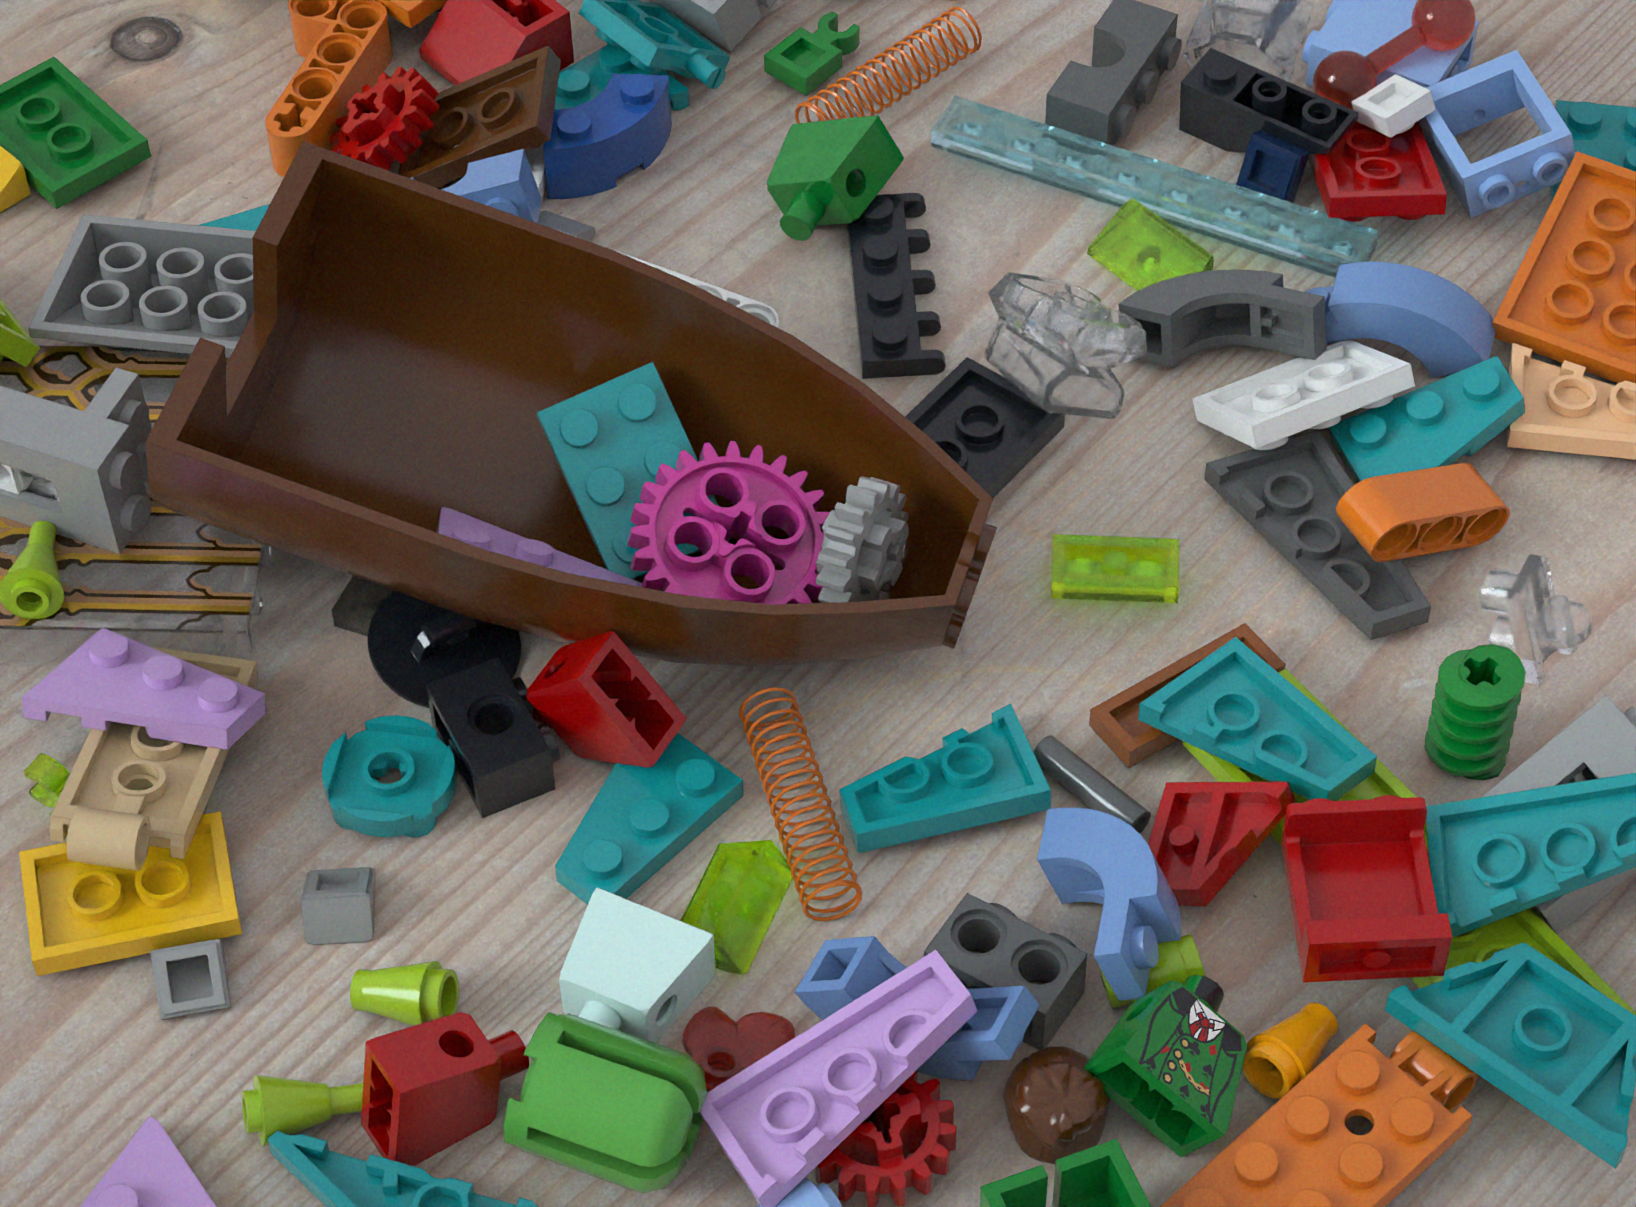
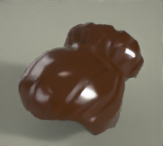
[1003,1046,1110,1164]

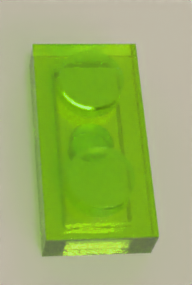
[1051,534,1180,603]

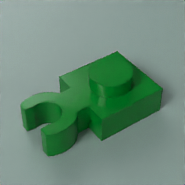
[764,12,860,96]

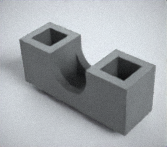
[1045,0,1182,157]

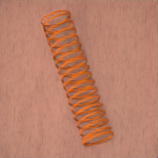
[795,6,982,124]
[739,687,863,921]

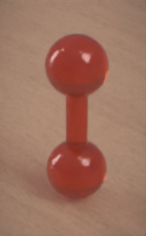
[1313,0,1476,110]

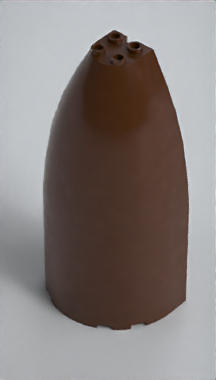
[146,141,997,667]

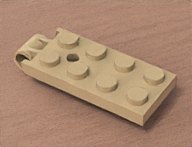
[49,646,258,871]

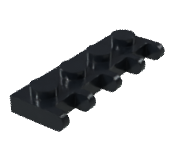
[846,193,946,379]

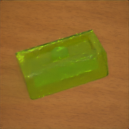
[1087,198,1214,291]
[680,840,793,974]

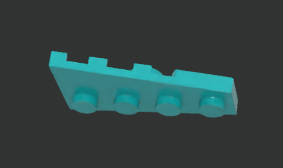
[1426,773,1636,938]

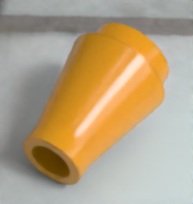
[1242,1002,1339,1099]

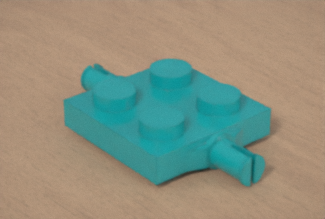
[578,0,730,89]

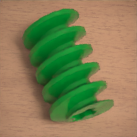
[1424,644,1525,780]

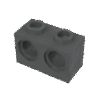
[924,893,1087,1050]

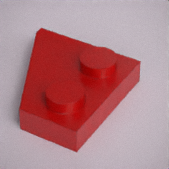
[1148,782,1295,906]

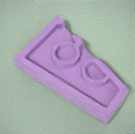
[22,627,266,750]

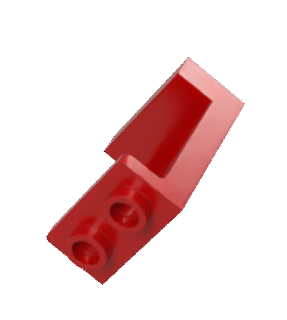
[1281,795,1452,983]

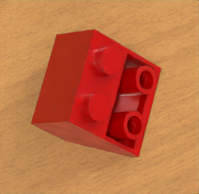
[419,0,574,86]

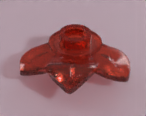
[682,1006,795,1092]

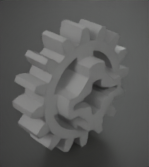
[816,476,909,603]

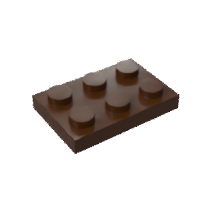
[398,46,561,189]

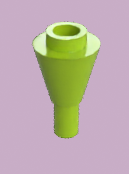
[0,520,64,619]
[242,1075,363,1146]

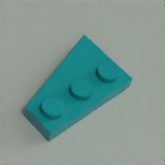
[1329,356,1525,484]
[555,732,744,905]

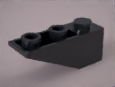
[1179,48,1358,154]

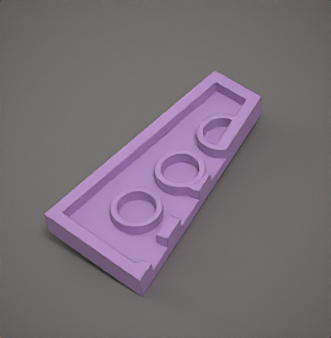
[700,950,977,1207]

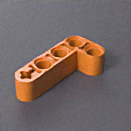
[265,0,393,177]

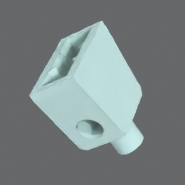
[559,888,716,1043]

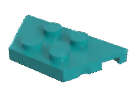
[1385,942,1636,1169]

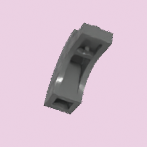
[1118,269,1326,369]

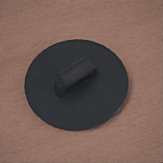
[367,591,521,708]

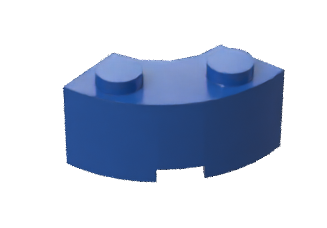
[543,74,672,199]

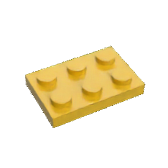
[19,811,242,976]

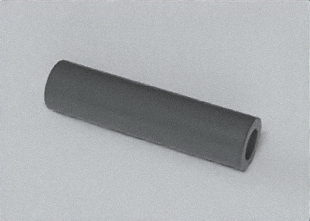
[1033,735,1151,833]

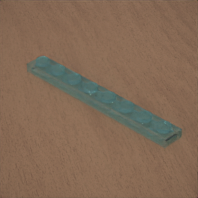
[931,96,1379,278]

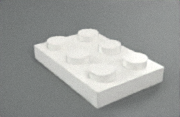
[1192,340,1415,450]

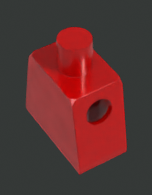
[527,631,687,767]
[361,1012,529,1166]

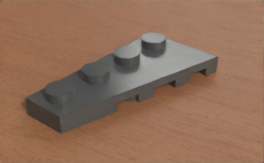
[1204,430,1431,640]

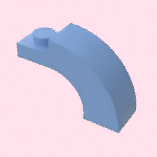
[1306,261,1496,378]
[1037,807,1182,1001]
[794,936,1040,1080]

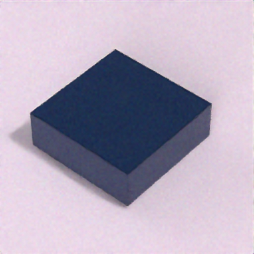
[1236,130,1310,208]

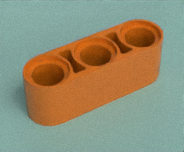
[1336,463,1510,562]

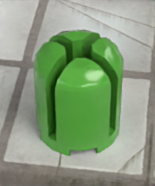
[503,1012,707,1193]

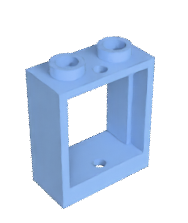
[1418,50,1575,218]

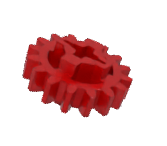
[329,67,440,171]
[815,1069,957,1207]

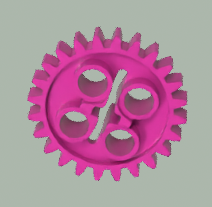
[627,441,830,604]

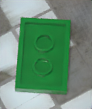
[0,56,151,209]

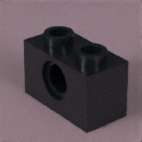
[426,657,560,818]

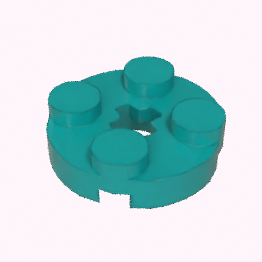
[322,715,457,838]

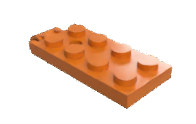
[1160,1023,1479,1207]

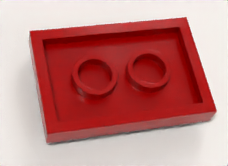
[1308,121,1447,222]

